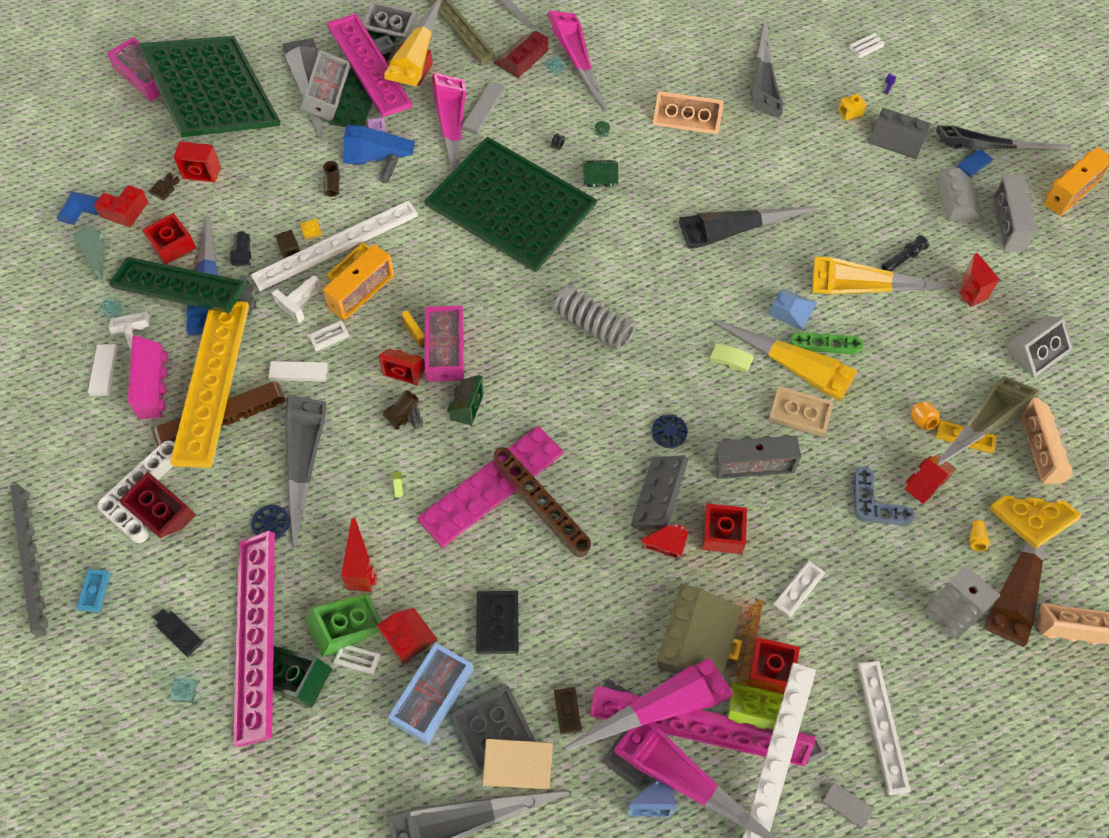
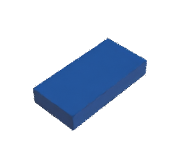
[956,149,993,177]

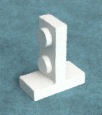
[272,275,322,323]

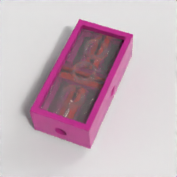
[107,37,160,102]
[425,306,464,382]

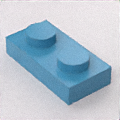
[77,569,111,613]

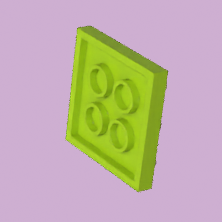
[728,681,784,730]

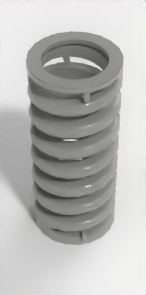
[553,284,636,351]

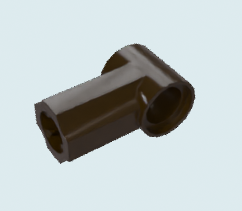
[323,161,340,197]
[383,390,419,430]

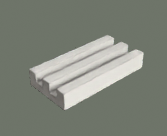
[849,33,885,58]
[308,320,349,351]
[333,645,381,675]

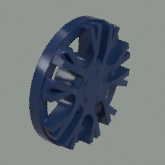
[651,414,688,448]
[251,505,290,539]

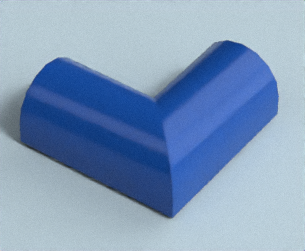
[57,191,99,225]

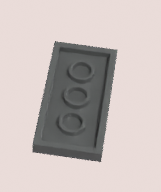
[631,455,689,529]

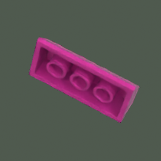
[128,336,169,420]

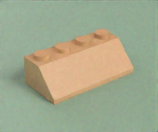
[653,91,724,134]
[1020,398,1072,484]
[1036,603,1109,645]

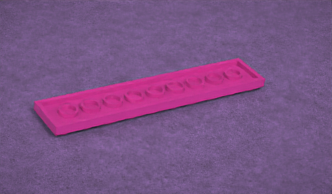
[233,531,275,747]
[590,686,815,766]

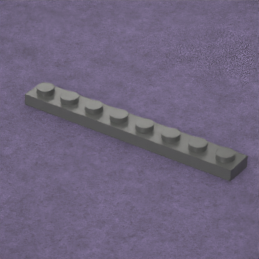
[10,484,48,638]

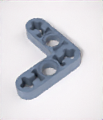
[854,466,915,525]

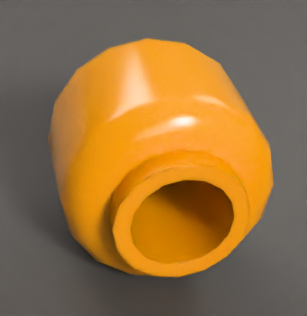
[910,401,940,430]

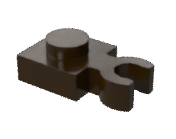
[149,173,180,201]

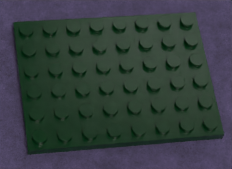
[138,36,280,138]
[424,136,597,272]

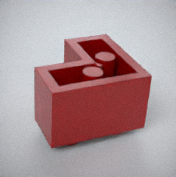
[94,185,148,228]
[904,454,957,504]

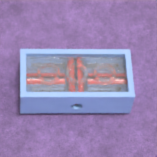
[388,643,474,746]

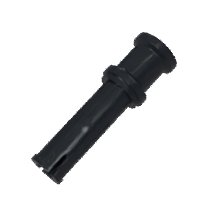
[881,235,929,272]

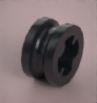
[551,133,565,150]

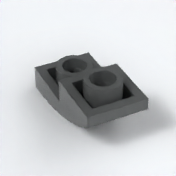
[239,275,256,316]

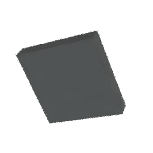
[602,730,647,789]

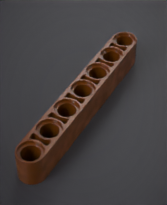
[152,382,286,447]
[493,447,591,558]

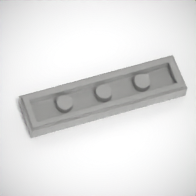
[462,81,505,135]

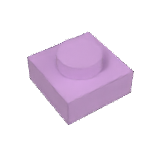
[368,117,387,133]

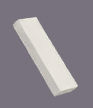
[88,344,118,396]
[268,361,328,382]
[772,560,826,618]

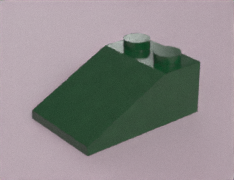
[273,646,332,708]

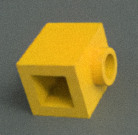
[838,94,866,121]

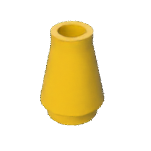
[969,520,990,552]

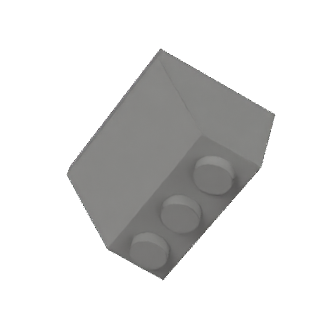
[363,1,419,39]
[937,168,983,222]
[1008,316,1073,378]

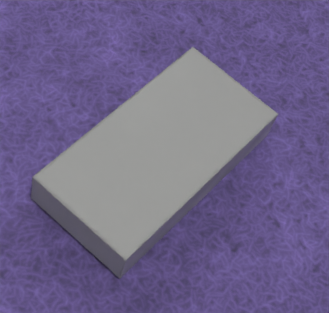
[822,782,874,829]

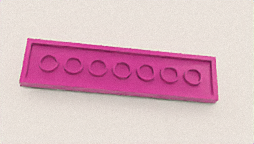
[327,14,412,118]
[417,425,564,548]

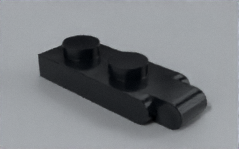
[153,609,204,658]

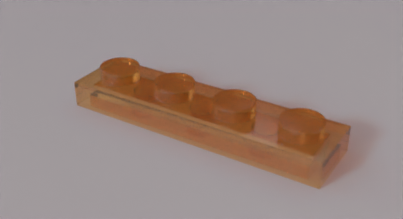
[735,598,764,685]

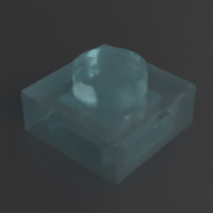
[545,56,567,75]
[98,297,125,320]
[170,678,198,703]

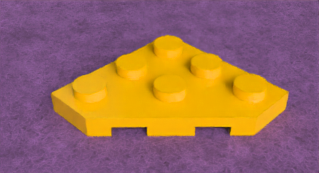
[990,495,1081,549]

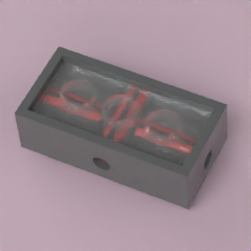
[714,434,801,479]

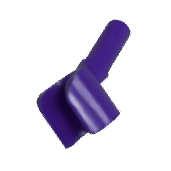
[884,73,896,95]

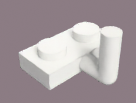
[109,311,150,350]

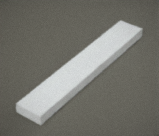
[857,661,911,795]

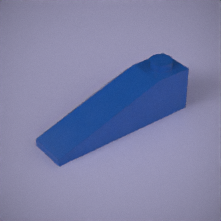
[343,125,415,165]

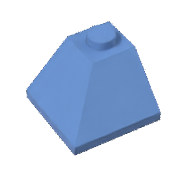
[769,289,817,330]
[627,781,676,817]

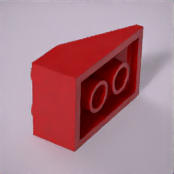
[341,518,377,592]

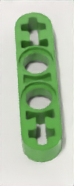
[790,332,863,354]

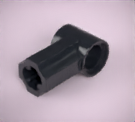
[230,231,252,266]

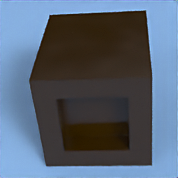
[275,230,300,259]

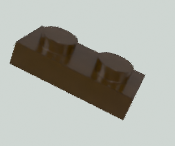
[554,687,582,735]

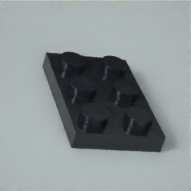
[476,590,519,654]

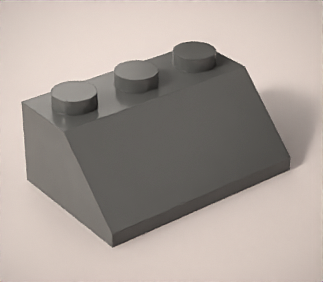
[869,108,931,159]

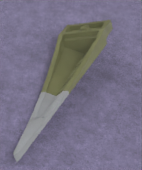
[938,376,1039,466]

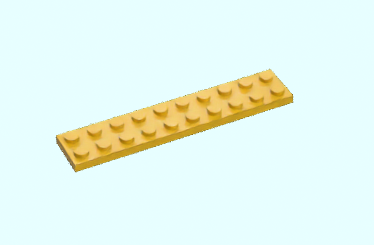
[170,302,249,468]

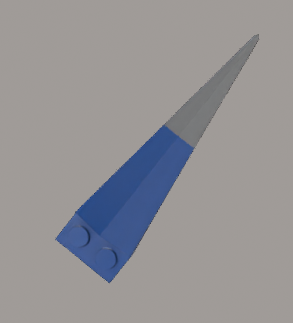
[186,215,218,335]

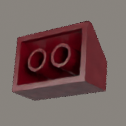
[494,31,548,78]
[119,472,196,538]

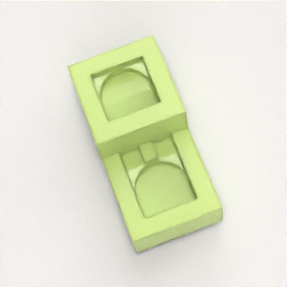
[710,344,754,372]

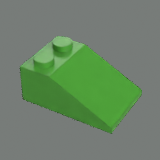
[305,593,382,657]

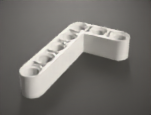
[98,441,175,543]

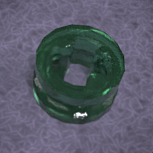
[595,121,610,137]

